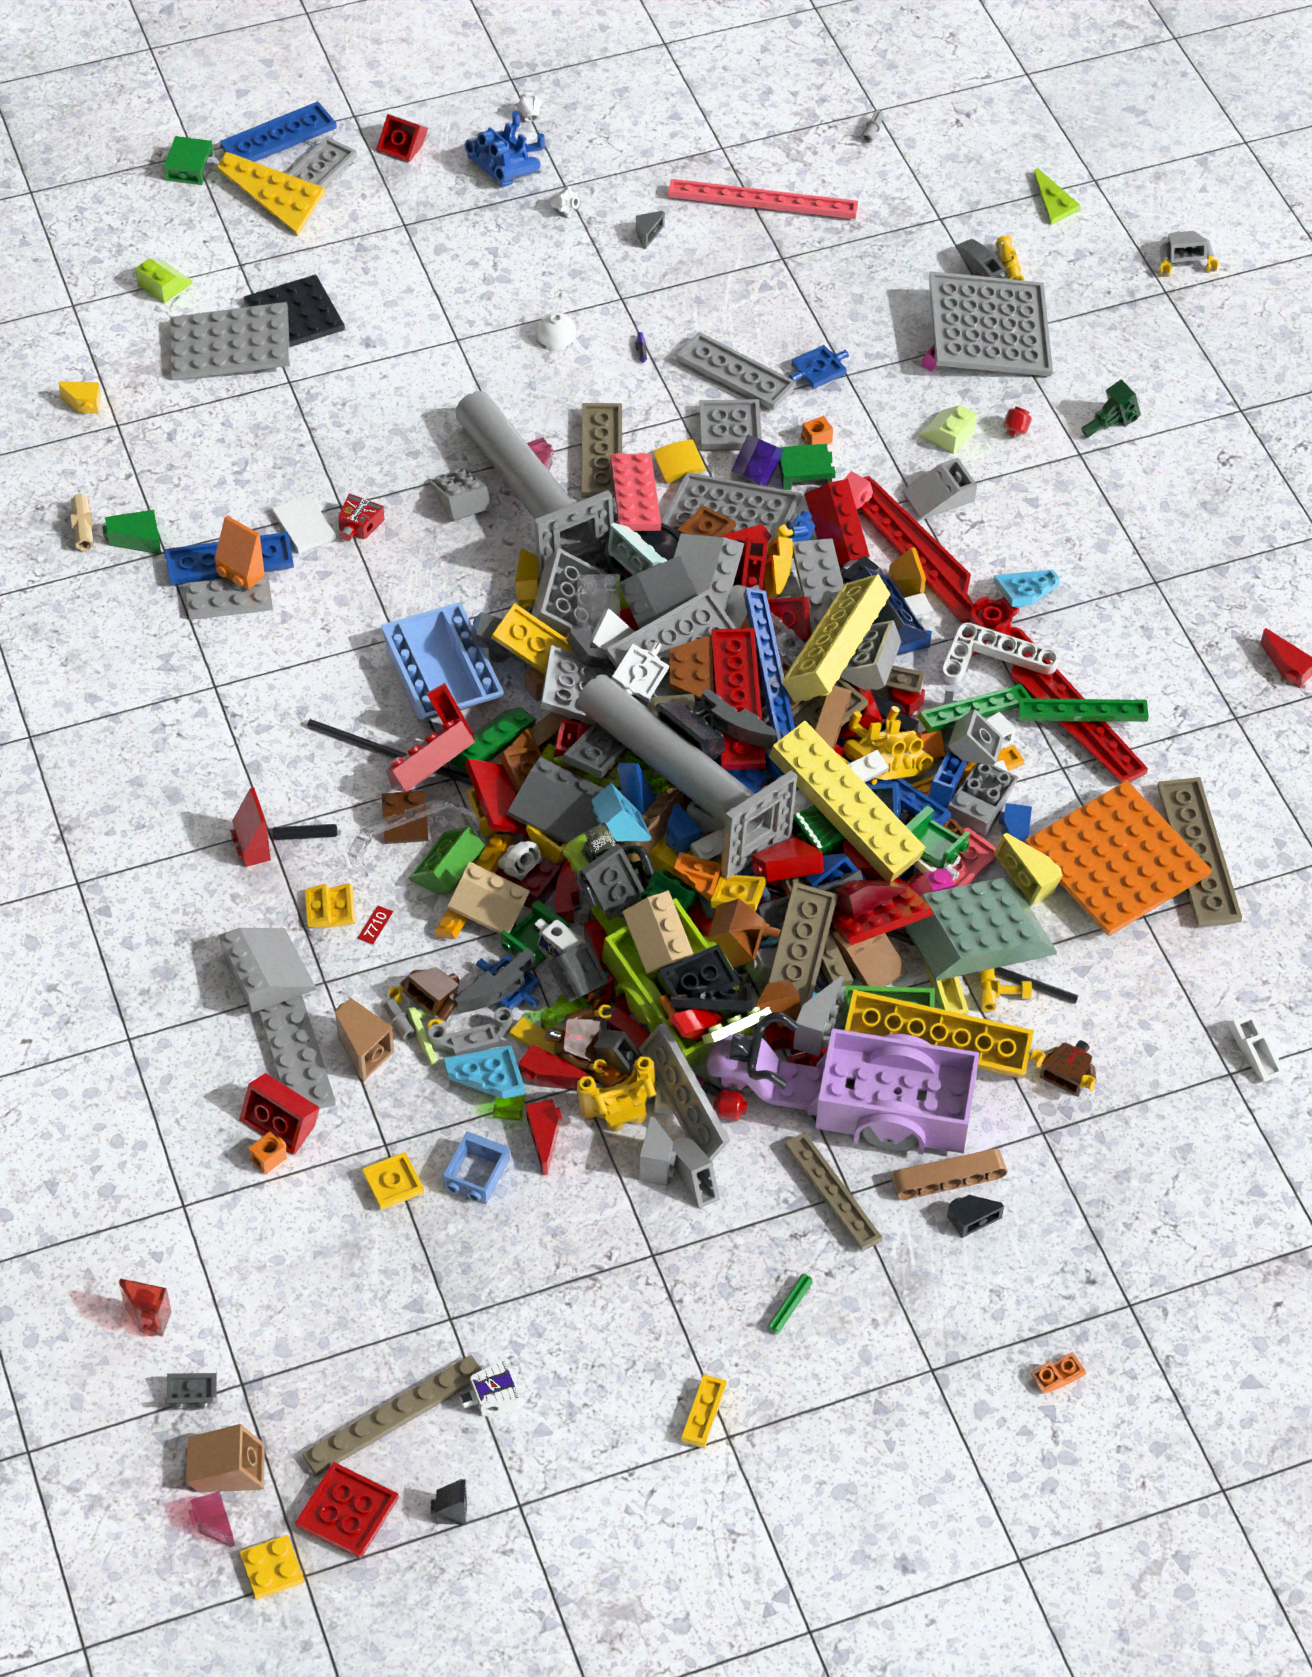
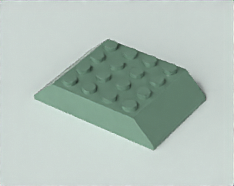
[904,877,1057,981]

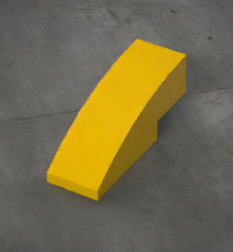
[763,537,793,599]

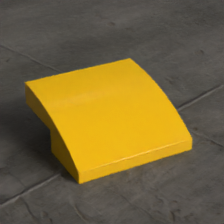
[653,440,706,484]
[305,883,355,928]

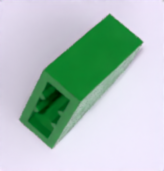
[102,510,161,554]

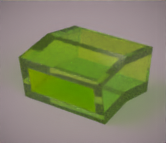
[493,1092,526,1121]

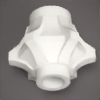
[514,92,543,122]
[550,186,579,217]

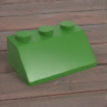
[408,826,485,894]

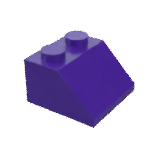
[731,434,784,487]

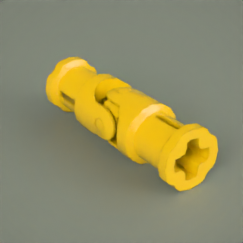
[995,235,1025,281]

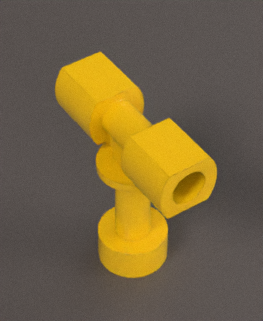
[980,968,1032,1012]

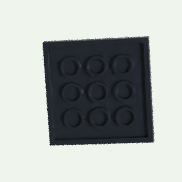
[243,274,345,347]

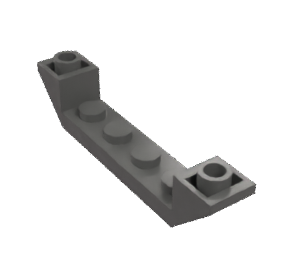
[566,628,617,670]
[755,869,863,927]

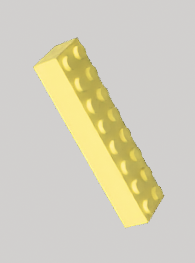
[782,574,890,702]
[769,721,926,881]

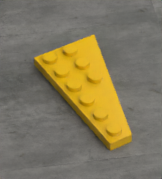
[217,152,325,236]

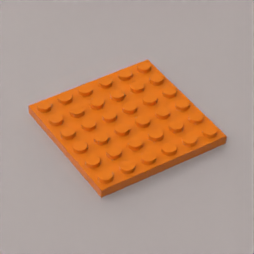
[1025,780,1212,937]

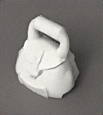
[498,841,542,881]

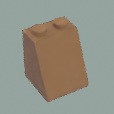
[335,997,394,1082]
[185,1424,265,1492]

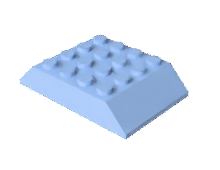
[381,602,504,720]

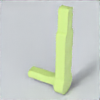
[406,1007,438,1065]

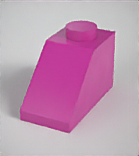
[909,868,954,896]

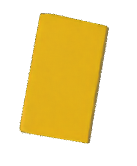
[515,549,539,586]

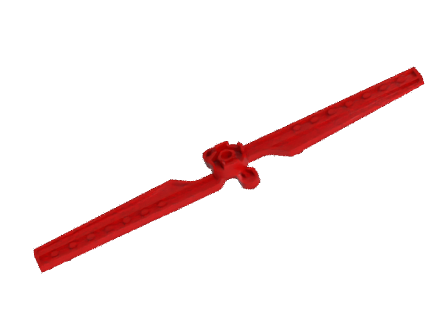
[858,476,1148,783]

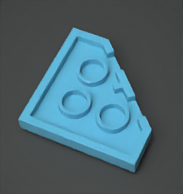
[993,569,1059,608]
[444,1045,525,1099]

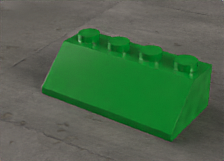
[450,707,536,777]

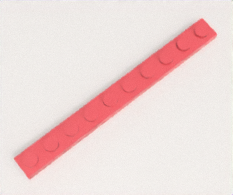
[668,179,858,219]

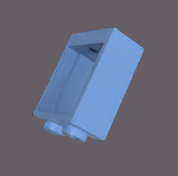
[443,1131,510,1204]

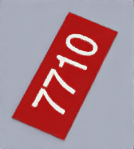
[357,905,394,944]

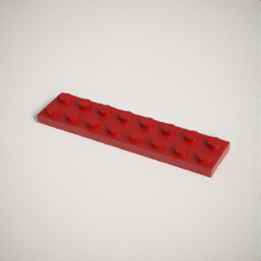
[711,628,766,770]

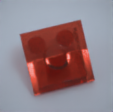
[119,1278,172,1337]

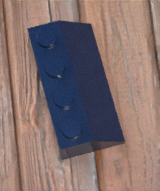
[849,567,928,647]

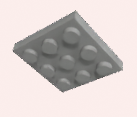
[699,399,762,450]

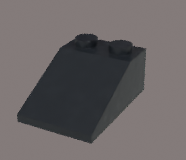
[653,944,740,1012]

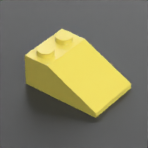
[994,833,1063,906]

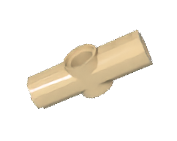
[70,494,94,552]

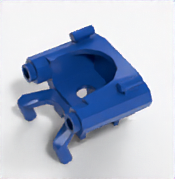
[464,111,545,187]

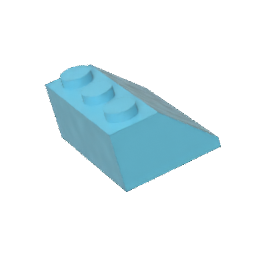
[591,783,651,841]

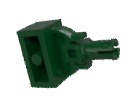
[1081,379,1141,438]
[638,869,699,915]

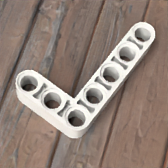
[943,623,1057,685]

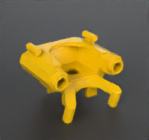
[843,706,933,785]
[577,1057,656,1132]

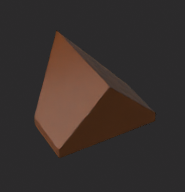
[756,979,801,1029]

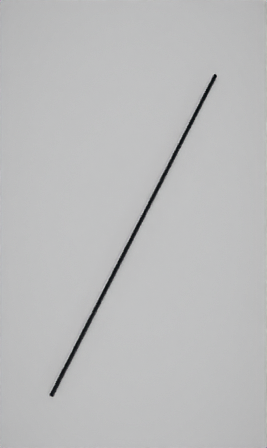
[307,719,1079,1004]

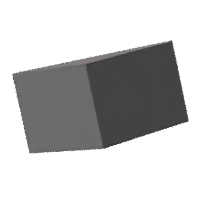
[635,211,665,249]

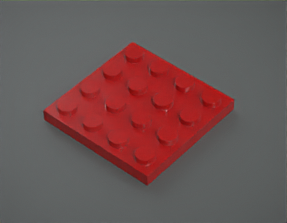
[830,877,933,946]

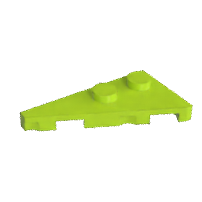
[1034,168,1080,225]

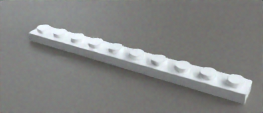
[690,750,889,861]

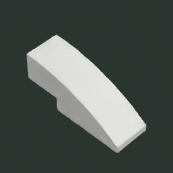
[1228,1014,1285,1082]

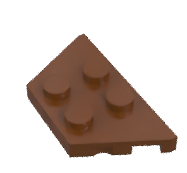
[669,635,713,699]
[499,728,541,794]

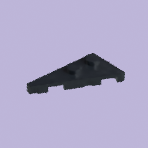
[670,983,753,1013]

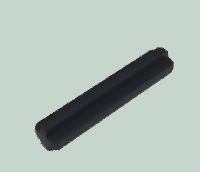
[272,824,338,840]

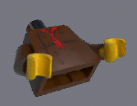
[388,967,460,1029]
[545,1005,612,1076]
[1028,1040,1097,1097]

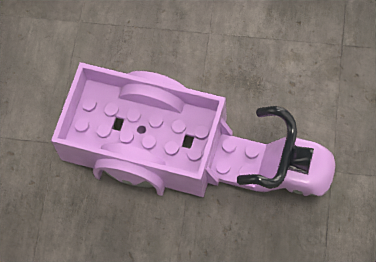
[707,1012,980,1155]

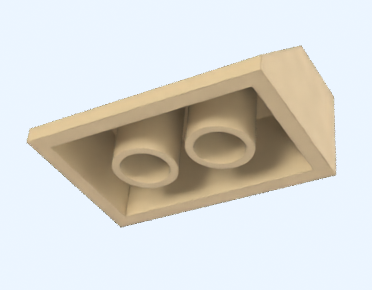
[447,862,530,934]
[622,891,693,975]

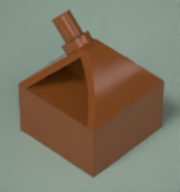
[707,898,781,968]

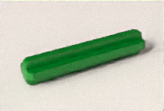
[768,1273,812,1334]

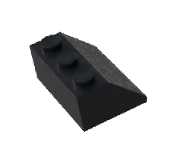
[655,701,726,761]

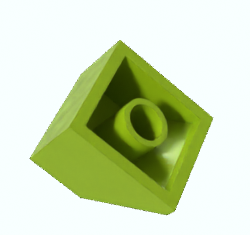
[135,258,192,303]

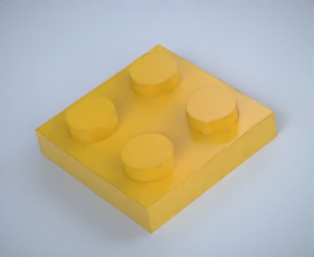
[711,875,766,911]
[362,1152,424,1210]
[240,1535,304,1600]

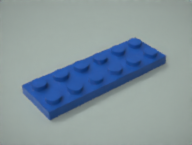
[220,101,337,162]
[165,532,294,585]

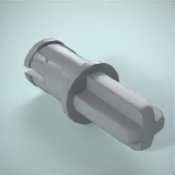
[861,110,884,143]
[383,999,416,1040]

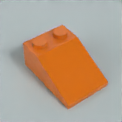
[215,516,265,591]

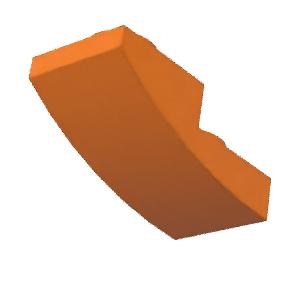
[1030,1351,1086,1394]

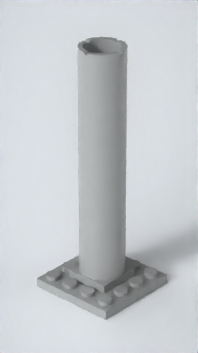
[455,391,614,581]
[578,675,797,880]

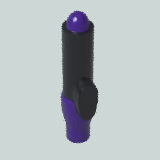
[635,332,647,363]

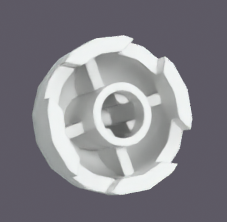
[537,312,576,351]

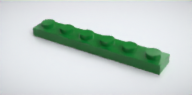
[918,684,1032,733]
[1018,699,1149,722]

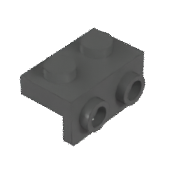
[165,1373,217,1408]

